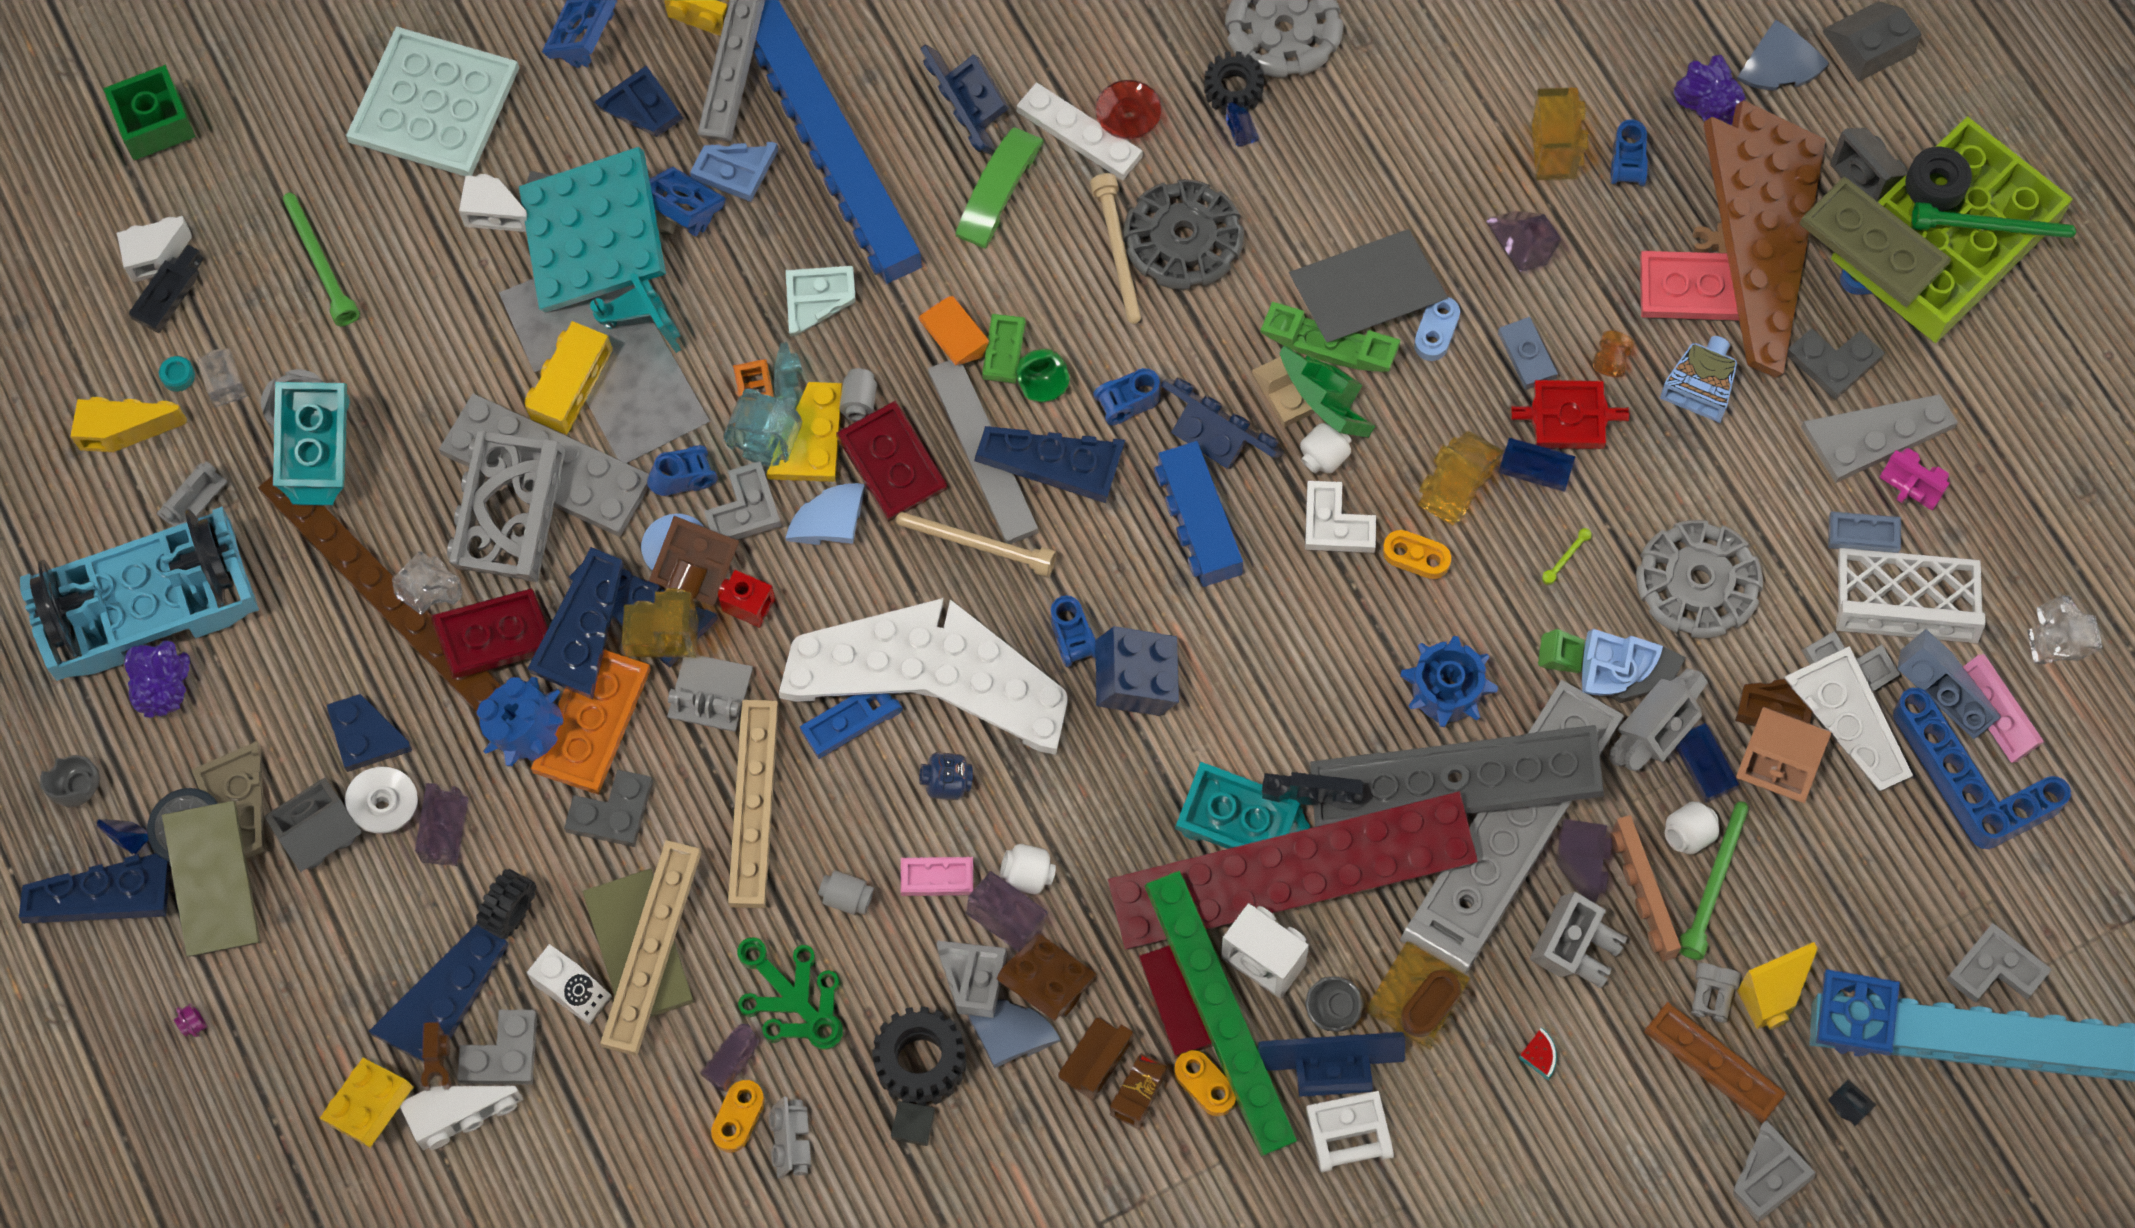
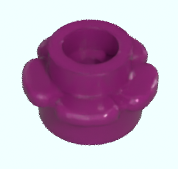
[174,1003,207,1037]

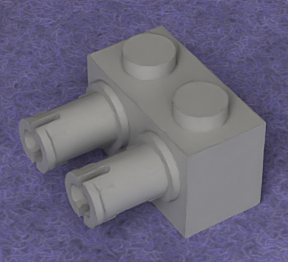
[1529,892,1627,988]

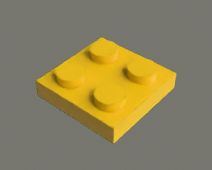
[319,1057,414,1148]

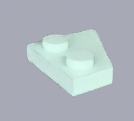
[786,266,856,337]

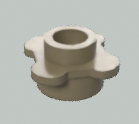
[655,210,682,235]

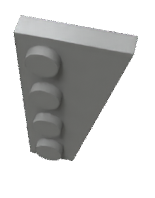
[1801,394,1958,483]

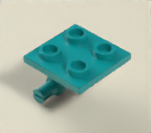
[590,271,682,353]

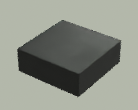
[891,1101,935,1146]

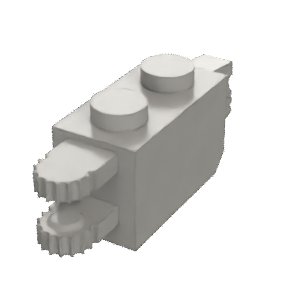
[1609,668,1708,771]

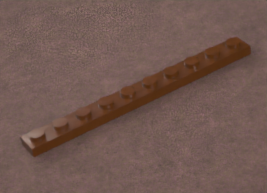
[257,475,501,713]

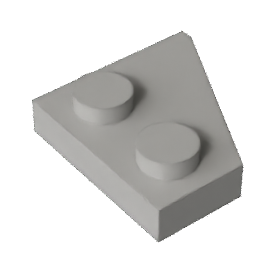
[937,941,1007,1018]
[1733,1120,1815,1222]

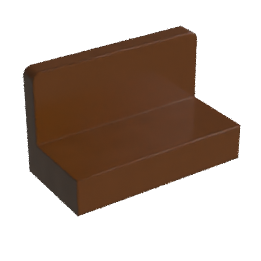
[1058,1018,1133,1101]

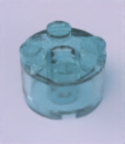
[723,388,802,466]

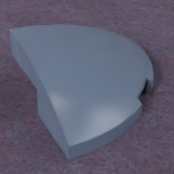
[1737,20,1829,90]
[967,1000,1061,1068]

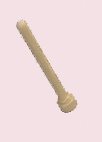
[1090,173,1141,324]
[896,512,1057,578]

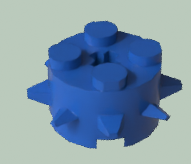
[1400,636,1498,728]
[477,677,564,766]

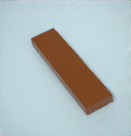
[1644,1002,1786,1124]

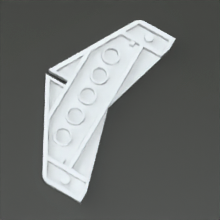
[779,598,1068,755]

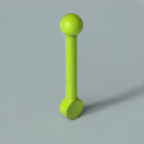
[1542,528,1592,585]

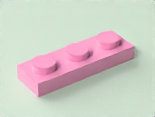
[1963,654,2044,763]

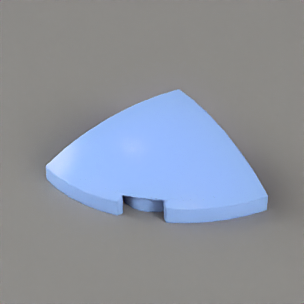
[785,483,865,545]
[1582,629,1663,696]

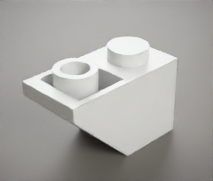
[117,216,192,283]

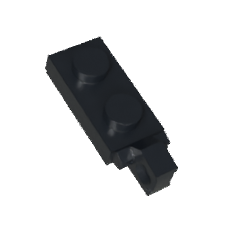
[128,244,204,333]
[1262,772,1363,809]

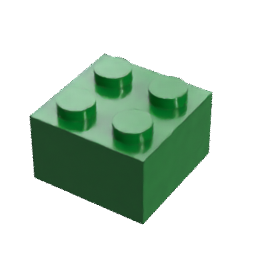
[103,64,196,161]

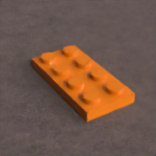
[531,650,651,795]

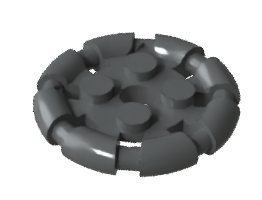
[1123,179,1244,289]

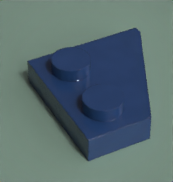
[594,65,684,137]

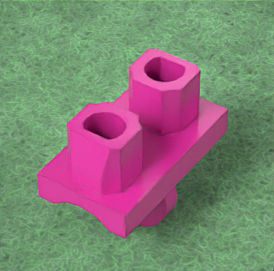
[1879,448,1950,511]

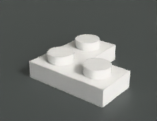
[1305,481,1376,553]

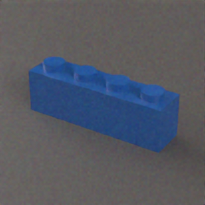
[1154,441,1243,587]

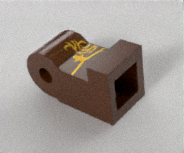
[1110,1053,1168,1130]

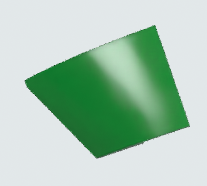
[1279,346,1375,438]

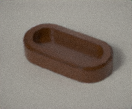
[1401,970,1461,1037]

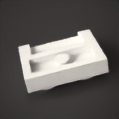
[1306,1091,1394,1173]

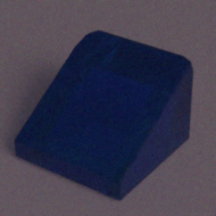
[1226,102,1259,147]
[96,819,148,855]

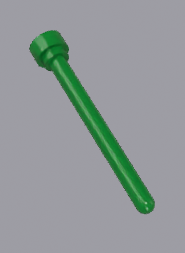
[1911,202,2077,238]

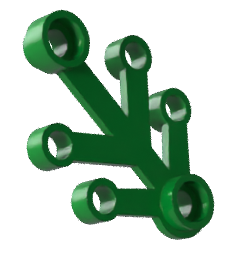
[737,937,843,1050]

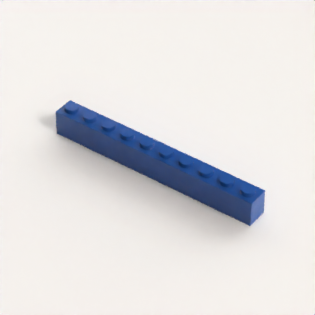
[753,0,922,284]

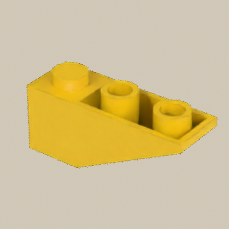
[70,397,187,452]

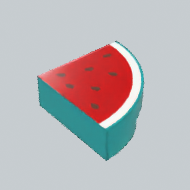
[1519,1027,1557,1080]

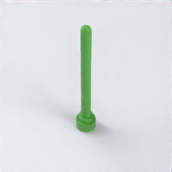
[283,192,360,326]
[1679,801,1749,960]

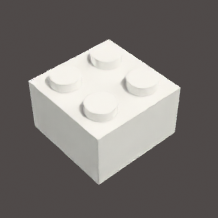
[1221,903,1309,999]

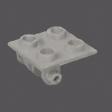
[667,653,753,732]

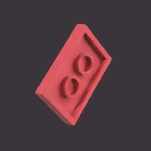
[1640,251,1739,320]

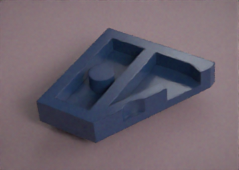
[326,694,412,772]

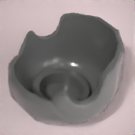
[40,755,100,808]
[1305,976,1364,1031]

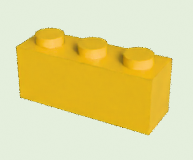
[525,321,613,435]

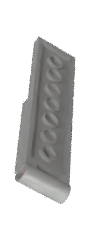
[1400,680,1624,978]

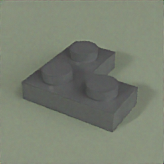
[1787,328,1885,400]
[564,770,653,847]

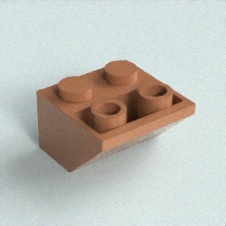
[1736,707,1832,803]

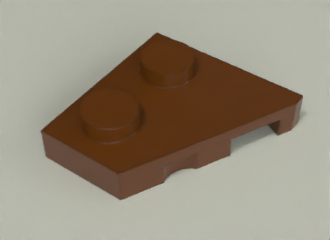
[1735,679,1812,726]

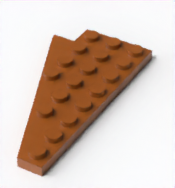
[1704,100,1826,378]

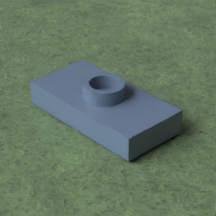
[1498,317,1558,390]
[1828,511,1901,553]

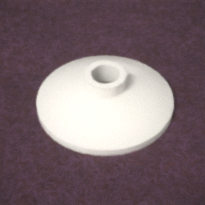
[345,767,418,833]

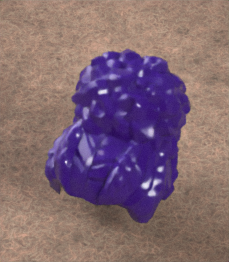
[1674,55,1746,125]
[124,640,190,718]

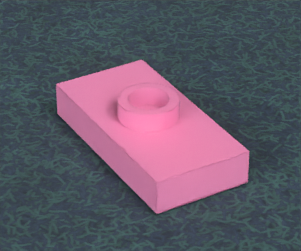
[901,857,973,896]

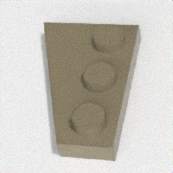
[191,741,265,859]

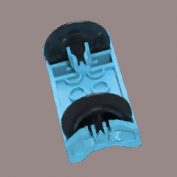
[20,507,259,681]

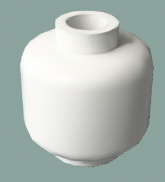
[1300,423,1351,474]
[1665,801,1719,855]
[1000,844,1056,895]

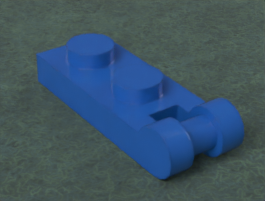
[799,693,903,759]

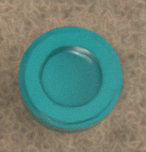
[159,356,195,392]

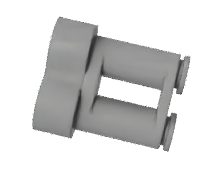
[1691,963,1741,1023]

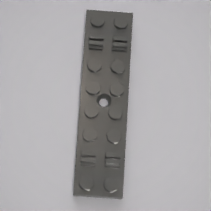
[1310,725,1604,827]

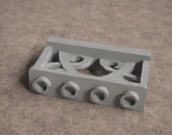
[447,430,566,583]

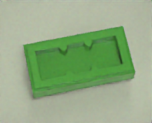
[982,314,1026,383]

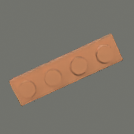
[1610,815,1681,962]

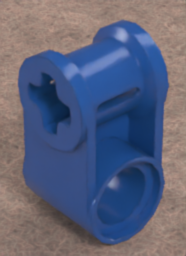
[1610,119,1648,186]
[1093,368,1161,425]
[647,445,718,496]
[1051,595,1095,668]

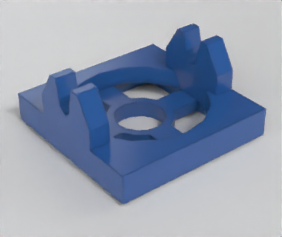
[542,0,618,68]
[649,167,726,237]
[1816,969,1900,1057]

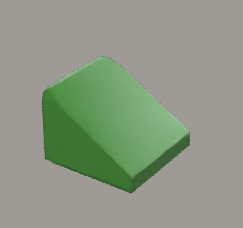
[1538,629,1585,673]

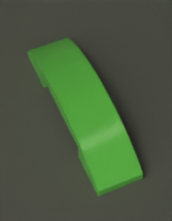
[955,127,1044,249]
[1261,301,1401,372]

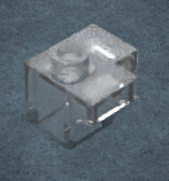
[392,551,463,615]
[2027,595,2103,665]

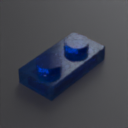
[1498,437,1576,492]
[1675,723,1739,803]

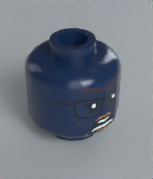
[919,752,973,800]

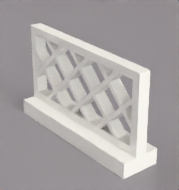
[1836,548,1985,643]

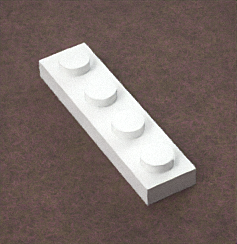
[1017,82,1143,181]

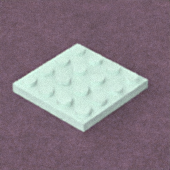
[346,27,519,176]

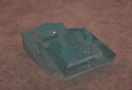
[774,342,802,422]

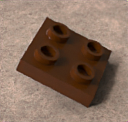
[649,516,739,606]
[996,933,1097,1021]

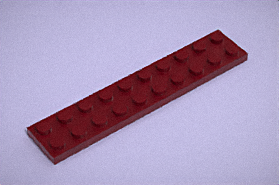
[1108,791,1478,950]

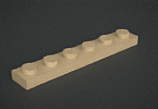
[728,700,779,908]
[600,840,701,1056]

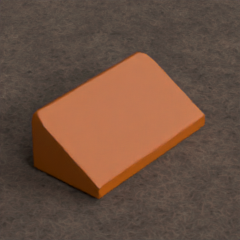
[918,296,989,366]

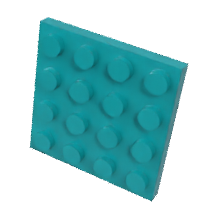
[519,147,666,313]

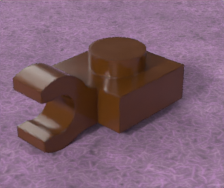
[421,1022,451,1091]

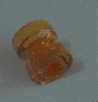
[1592,330,1635,378]

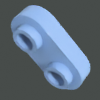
[1414,297,1460,361]

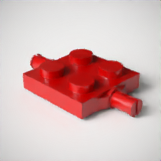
[1511,380,1629,449]

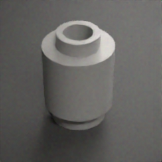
[839,368,877,422]
[818,870,874,915]

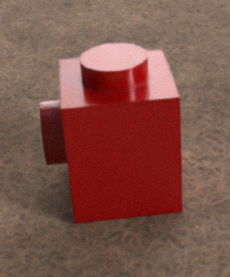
[718,570,775,628]

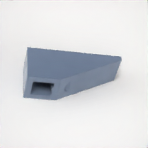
[1897,629,2000,739]

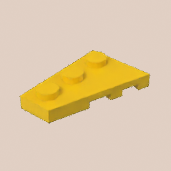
[766,382,842,482]

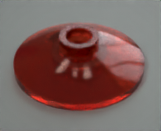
[1095,80,1162,139]

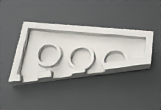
[1783,646,1913,791]

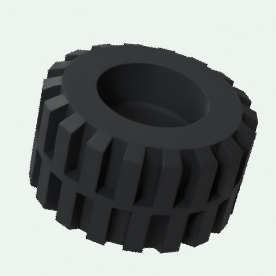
[872,1006,966,1106]

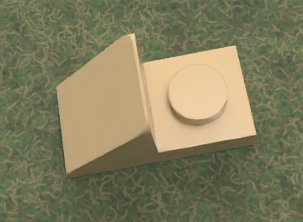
[1252,357,1314,428]

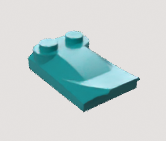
[273,382,350,505]
[1175,761,1310,849]

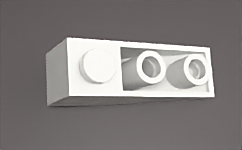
[400,1086,523,1150]

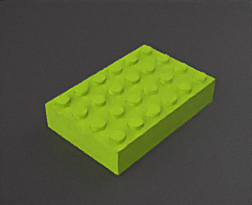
[1831,116,2073,343]

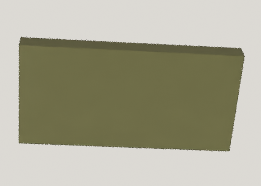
[1799,176,1951,308]
[162,801,261,957]
[582,868,694,1018]

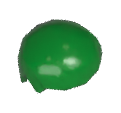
[1016,348,1070,403]

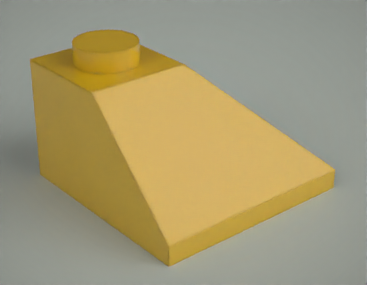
[1737,942,1818,1030]

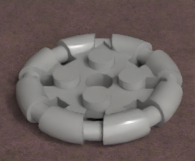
[1225,0,1343,78]
[1636,520,1763,638]

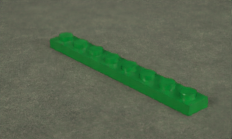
[1144,870,1297,1157]

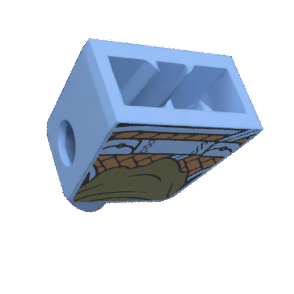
[1660,336,1737,423]

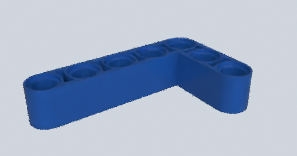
[1893,687,2071,849]

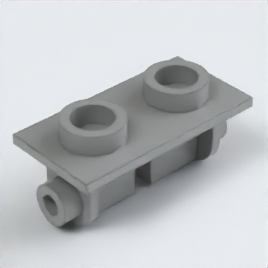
[156,461,228,527]
[769,1097,811,1178]

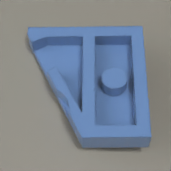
[690,142,778,202]

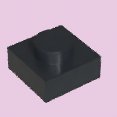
[1827,1079,1876,1126]

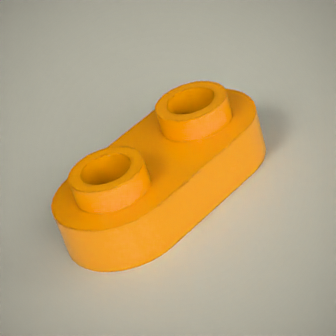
[1383,530,1451,579]
[1175,1050,1236,1116]
[711,1080,765,1153]

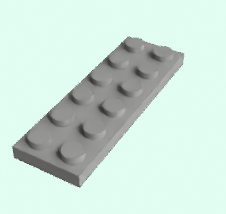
[439,394,649,537]

